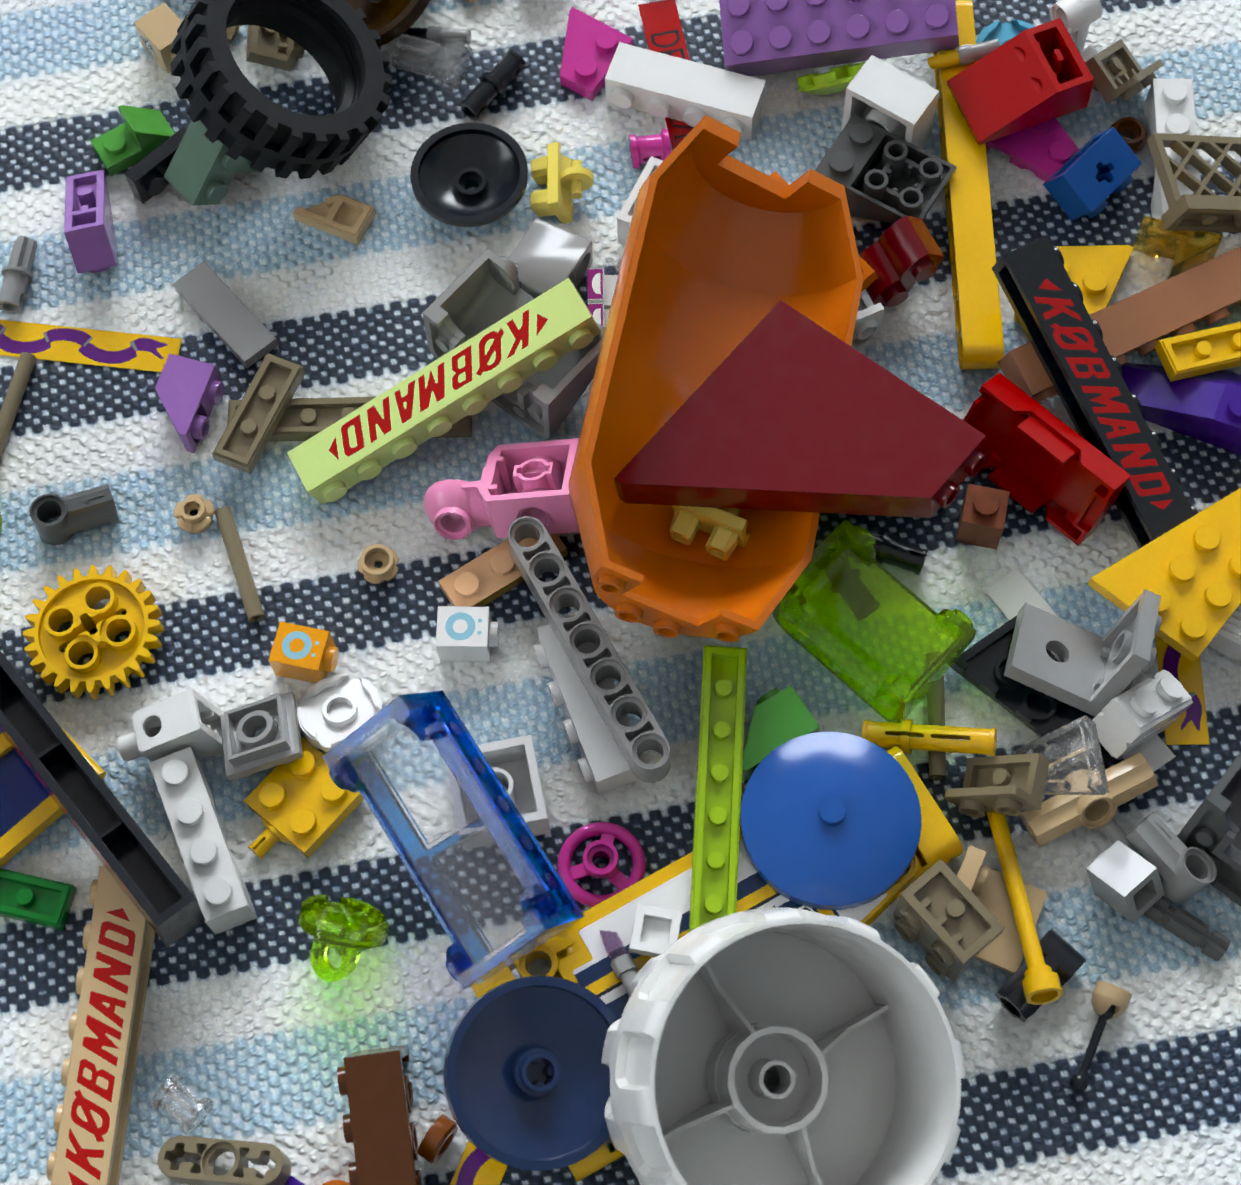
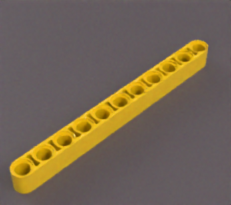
[933,0,1004,370]

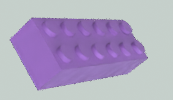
[719,0,959,76]

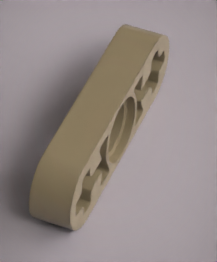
[158,1136,291,1185]

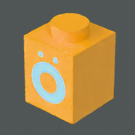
[268,621,339,683]

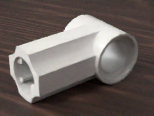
[1050,0,1103,53]

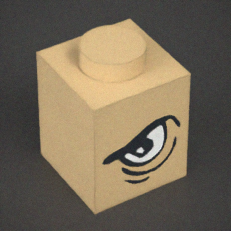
[133,2,182,73]

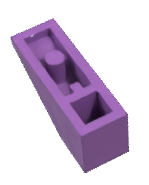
[64,169,117,273]

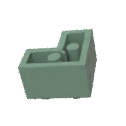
[164,120,258,206]

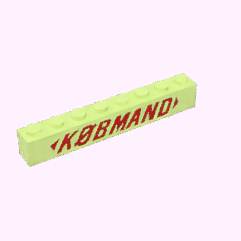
[287,278,602,505]

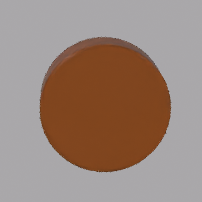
[417,1114,458,1163]

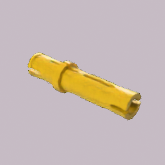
[862,719,997,756]

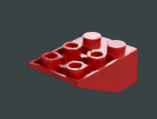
[947,18,1094,145]

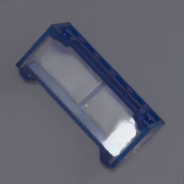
[322,690,584,989]

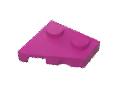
[560,7,633,101]
[985,118,1079,182]

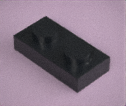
[124,127,187,204]

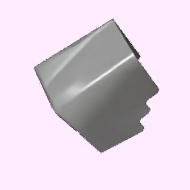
[509,218,593,298]

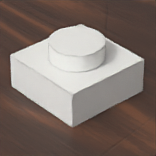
[629,904,683,957]

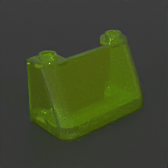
[772,519,977,723]

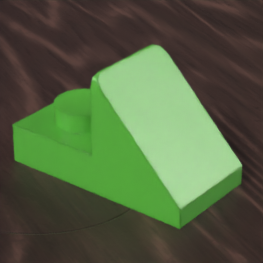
[90,105,175,176]

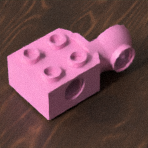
[423,438,579,540]

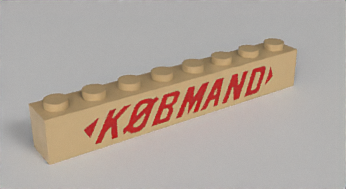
[46,866,155,1185]

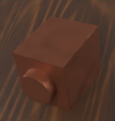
[955,484,1010,550]

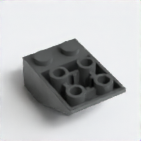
[815,114,957,224]

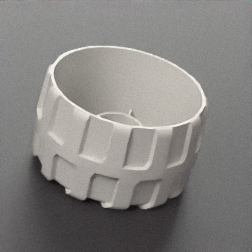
[601,907,965,1185]

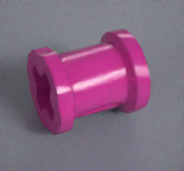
[628,129,671,169]

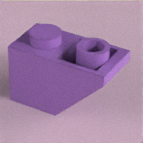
[155,353,224,453]

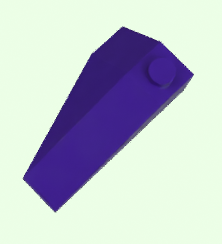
[1121,363,1241,455]

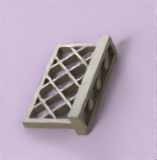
[1147,133,1241,233]

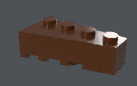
[337,1044,422,1185]

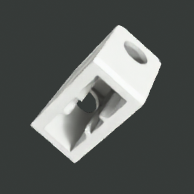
[117,688,224,762]

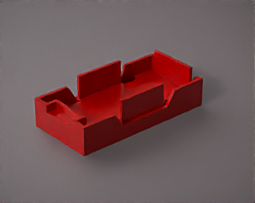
[963,372,1131,546]

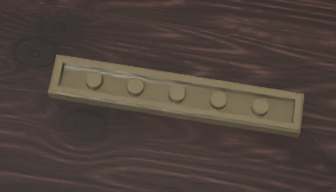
[227,397,472,442]

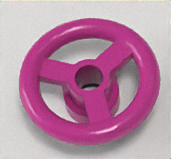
[557,822,646,907]

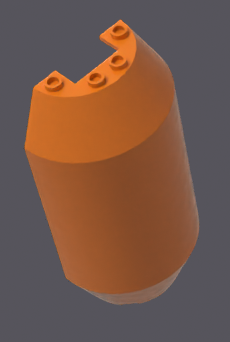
[568,115,864,642]

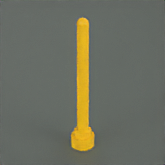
[987,812,1063,1005]

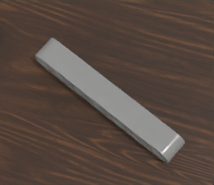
[507,516,671,783]

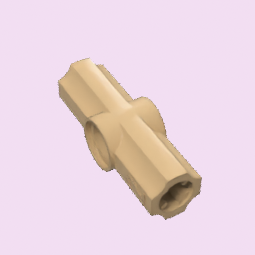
[1021,752,1159,847]

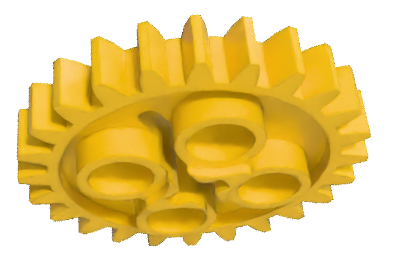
[22,565,164,699]

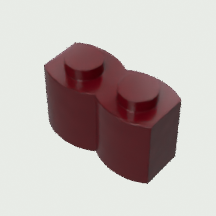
[859,215,944,307]

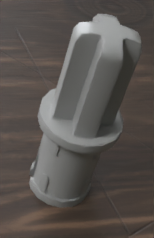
[0,236,38,314]

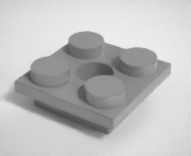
[220,691,303,781]

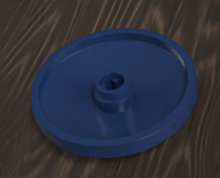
[443,976,618,1171]

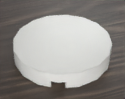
[297,674,385,753]

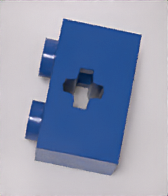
[1043,127,1142,221]

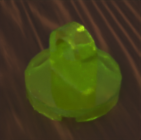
[298,894,389,982]

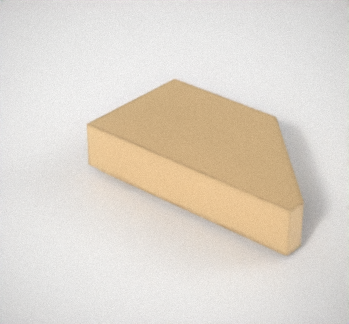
[293,194,376,245]

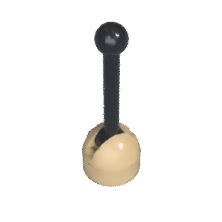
[1070,981,1132,1092]

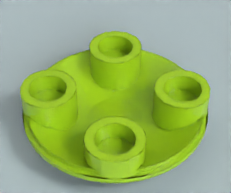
[796,62,866,95]

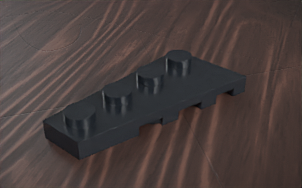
[949,615,1118,774]

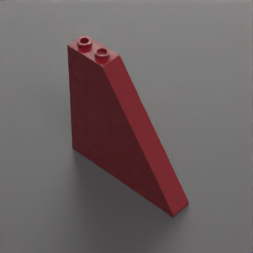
[614,300,987,518]

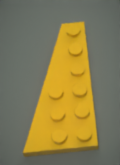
[1087,488,1241,663]

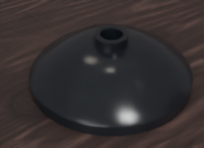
[410,123,528,227]

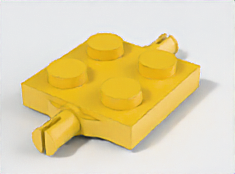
[243,738,368,859]

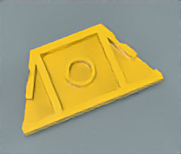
[1014,245,1134,326]

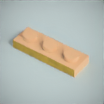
[438,534,568,607]

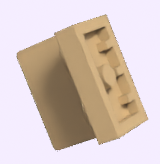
[957,845,1047,974]

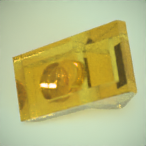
[1133,216,1222,280]

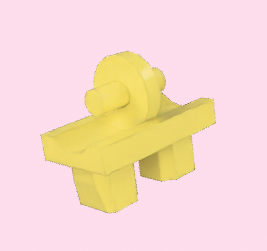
[530,142,594,224]
[669,506,750,561]

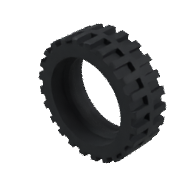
[170,0,392,179]

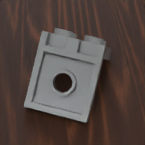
[1004,589,1162,717]

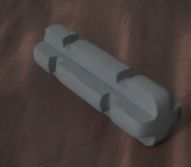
[1144,896,1230,961]

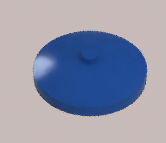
[740,731,921,910]

